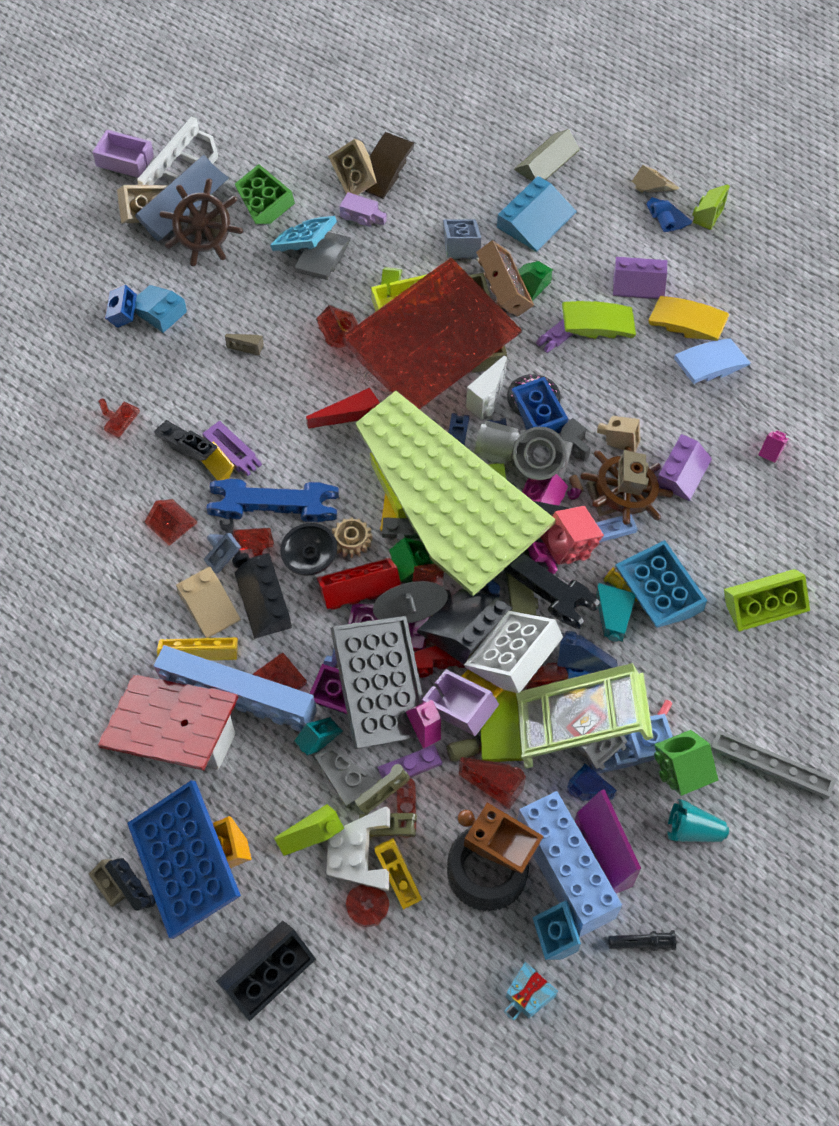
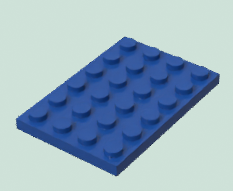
[127,780,241,939]

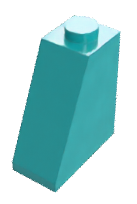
[596,583,635,642]

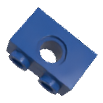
[105,285,137,328]

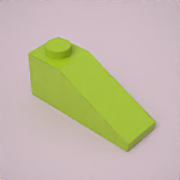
[274,804,345,856]

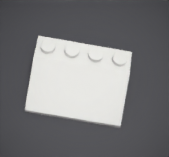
[464,611,563,693]

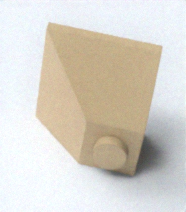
[631,165,679,193]

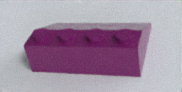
[575,789,641,894]

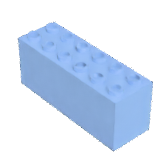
[517,791,622,938]

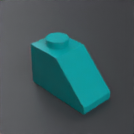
[294,717,343,755]

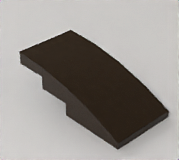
[365,132,414,199]

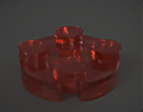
[346,884,389,927]

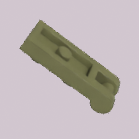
[354,764,410,814]
[359,813,417,837]

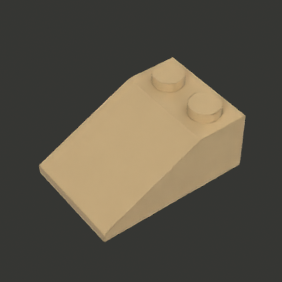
[328,139,377,195]
[117,185,168,223]
[176,567,241,638]

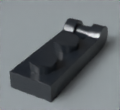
[105,858,156,911]

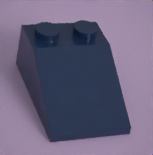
[557,631,618,672]

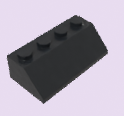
[234,553,292,639]
[216,920,316,1022]

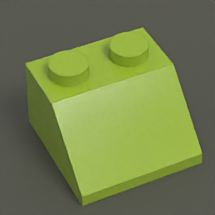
[692,184,730,230]

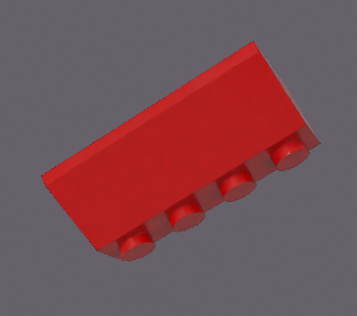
[316,557,401,610]

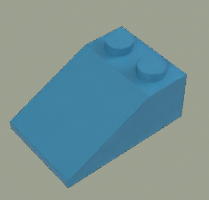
[134,285,187,333]

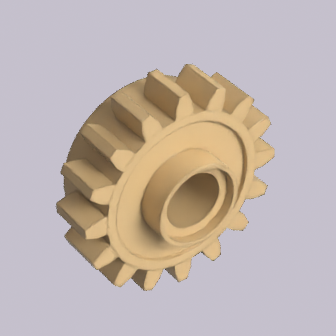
[332,518,373,558]

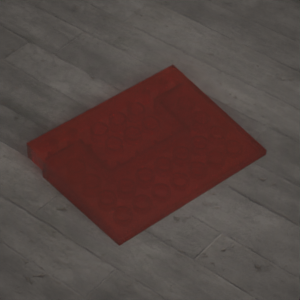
[343,257,522,409]

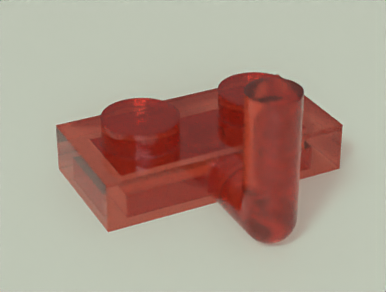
[98,398,140,438]
[232,528,274,557]

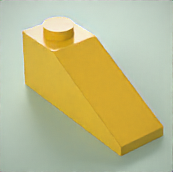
[375,837,422,909]

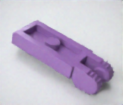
[536,319,573,353]

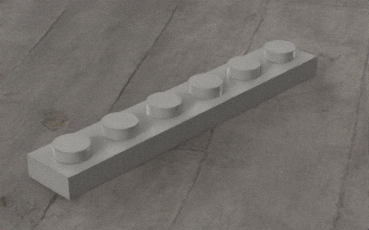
[711,730,836,799]

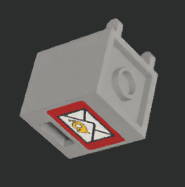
[554,693,627,770]

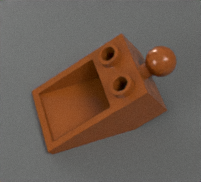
[458,802,544,874]

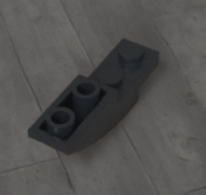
[154,420,218,460]

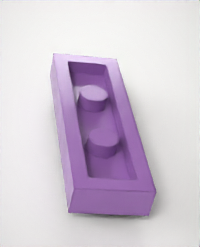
[378,745,443,778]

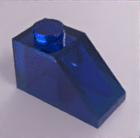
[567,763,617,801]

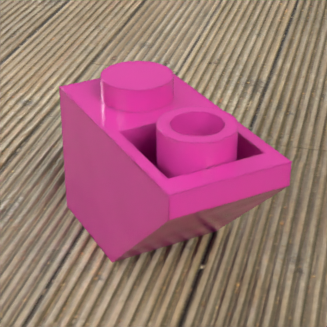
[758,430,789,463]

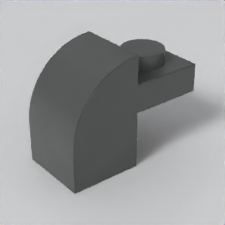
[560,418,590,461]

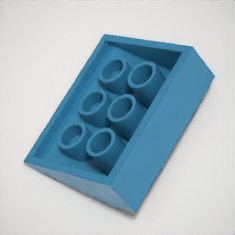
[497,176,576,252]
[615,540,707,628]

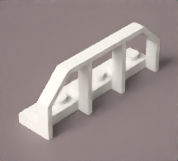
[137,116,218,185]

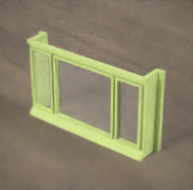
[516,663,653,769]

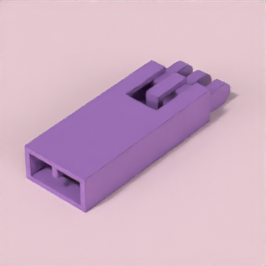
[202,421,262,476]

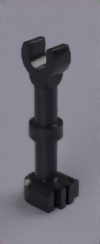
[219,517,250,568]

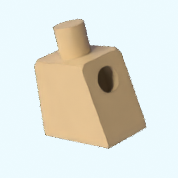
[597,416,641,452]

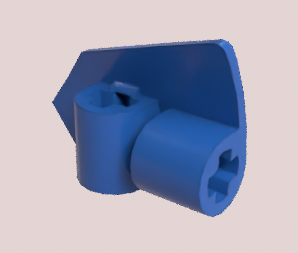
[646,197,692,232]

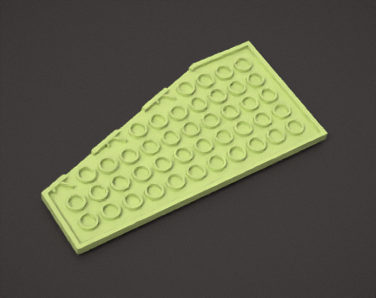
[356,391,556,596]

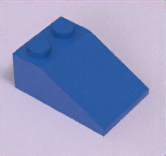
[512,377,568,433]

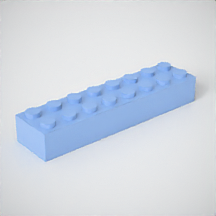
[154,645,317,731]

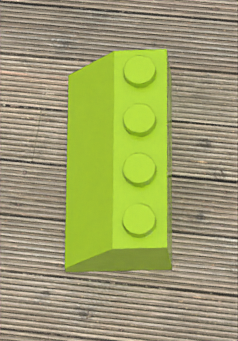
[723,569,810,632]

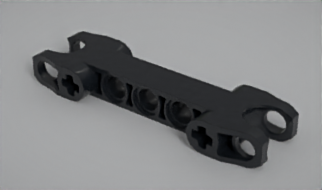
[498,553,600,629]

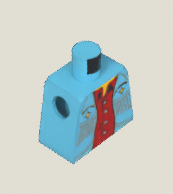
[504,962,558,1021]

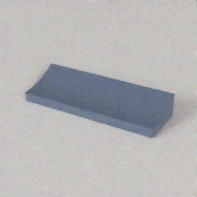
[135,155,229,241]

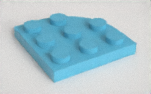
[270,216,337,252]

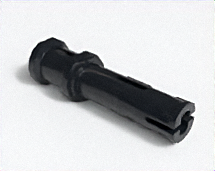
[608,930,676,951]

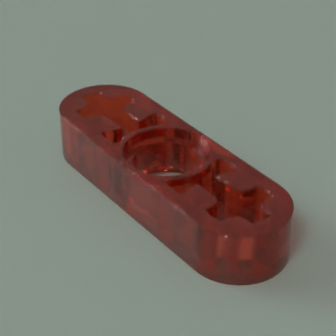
[397,778,416,838]

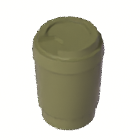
[446,738,479,762]

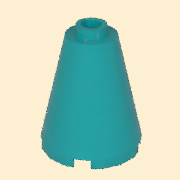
[667,799,729,842]

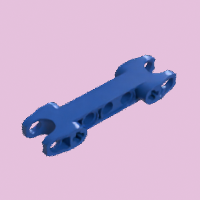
[206,479,339,523]

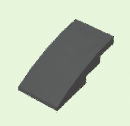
[295,232,351,280]

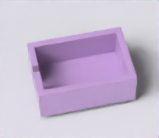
[92,130,154,178]
[422,669,499,736]

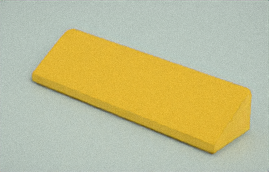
[157,637,238,660]

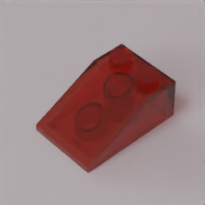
[459,757,526,809]

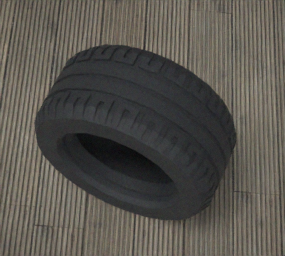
[447,827,529,911]

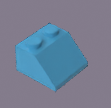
[532,901,581,960]

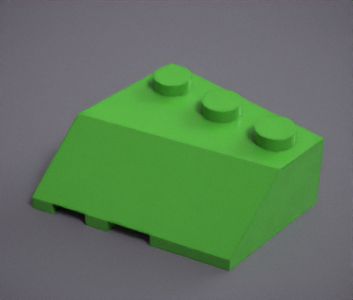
[235,164,295,224]

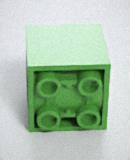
[654,730,719,796]

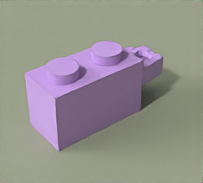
[340,192,387,227]

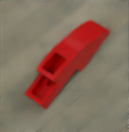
[414,646,465,678]

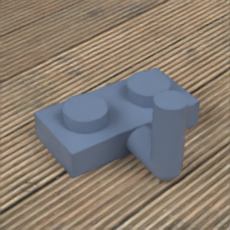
[203,533,241,573]

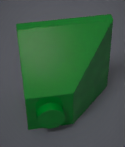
[518,261,553,301]

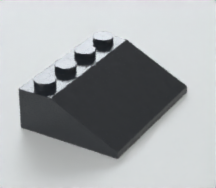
[417,589,513,665]

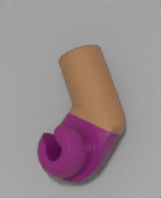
[567,475,583,500]

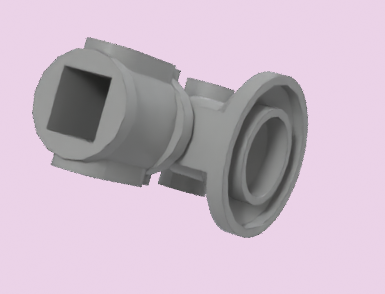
[475,421,573,480]

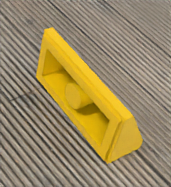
[201,442,234,481]

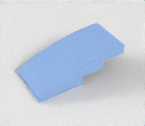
[674,338,751,384]
[592,714,673,774]

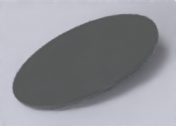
[373,581,448,623]

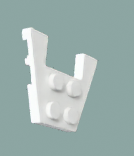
[326,807,390,891]

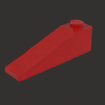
[306,387,380,429]

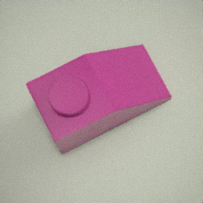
[406,700,441,749]

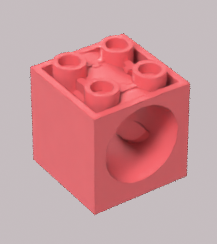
[541,506,604,565]

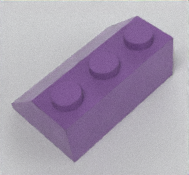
[613,257,667,299]
[657,434,712,501]

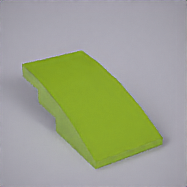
[562,301,636,339]
[480,690,524,762]

